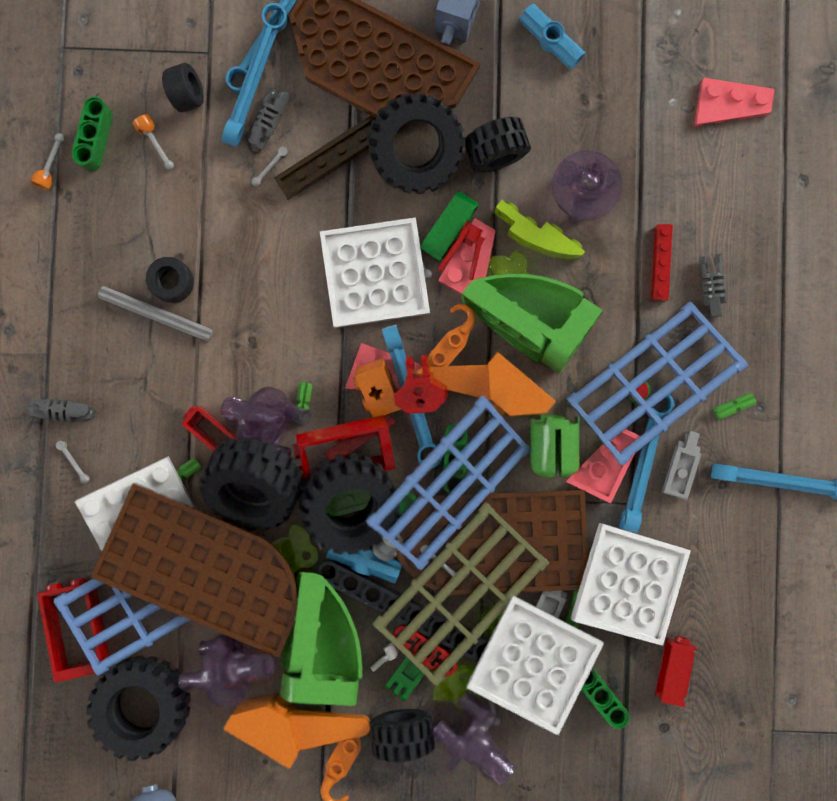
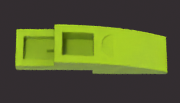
[494,200,585,260]

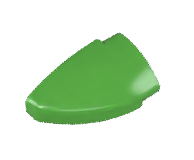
[461,274,603,374]
[280,572,362,706]

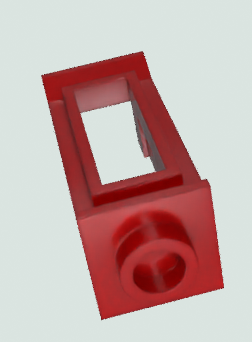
[181,405,239,451]
[655,636,698,708]

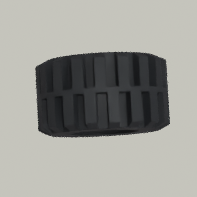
[465,117,531,172]
[369,709,435,762]

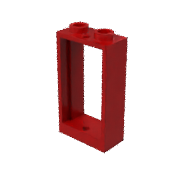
[293,415,395,480]
[37,577,110,683]

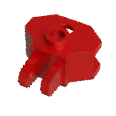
[394,355,448,414]

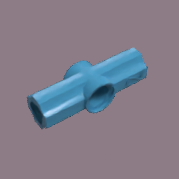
[518,3,586,70]
[326,548,402,583]

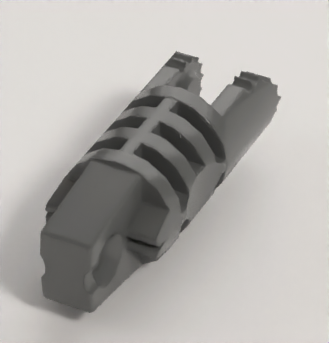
[249,87,290,150]
[699,254,727,318]
[28,399,96,422]

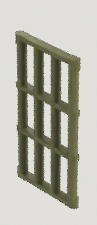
[372,502,550,686]

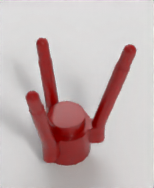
[438,222,485,280]

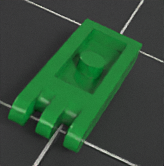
[384,634,444,701]

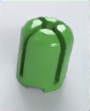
[530,415,579,478]

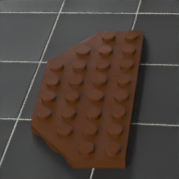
[289,0,480,118]

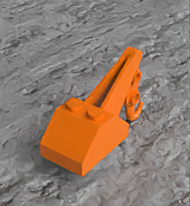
[416,304,556,418]
[223,692,370,801]

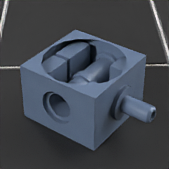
[435,0,480,46]

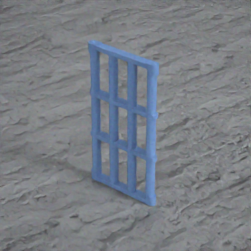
[565,301,748,466]
[366,396,531,571]
[54,579,193,676]

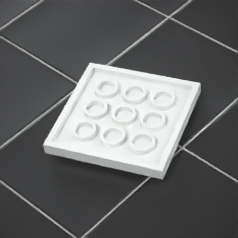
[320,217,430,328]
[75,456,195,551]
[571,523,691,646]
[466,595,604,735]

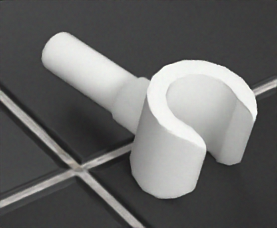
[370,642,399,672]

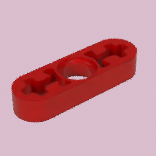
[393,624,457,677]

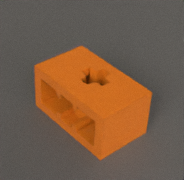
[353,357,400,417]

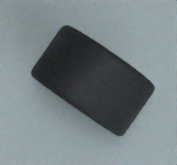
[162,63,204,112]
[145,257,194,303]

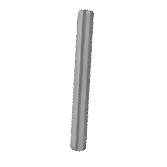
[98,286,213,341]

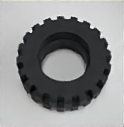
[368,93,465,194]
[199,437,303,530]
[298,453,399,555]
[86,655,191,761]

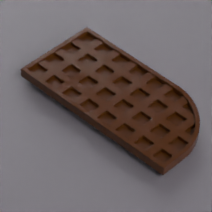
[90,482,298,658]
[391,490,588,595]

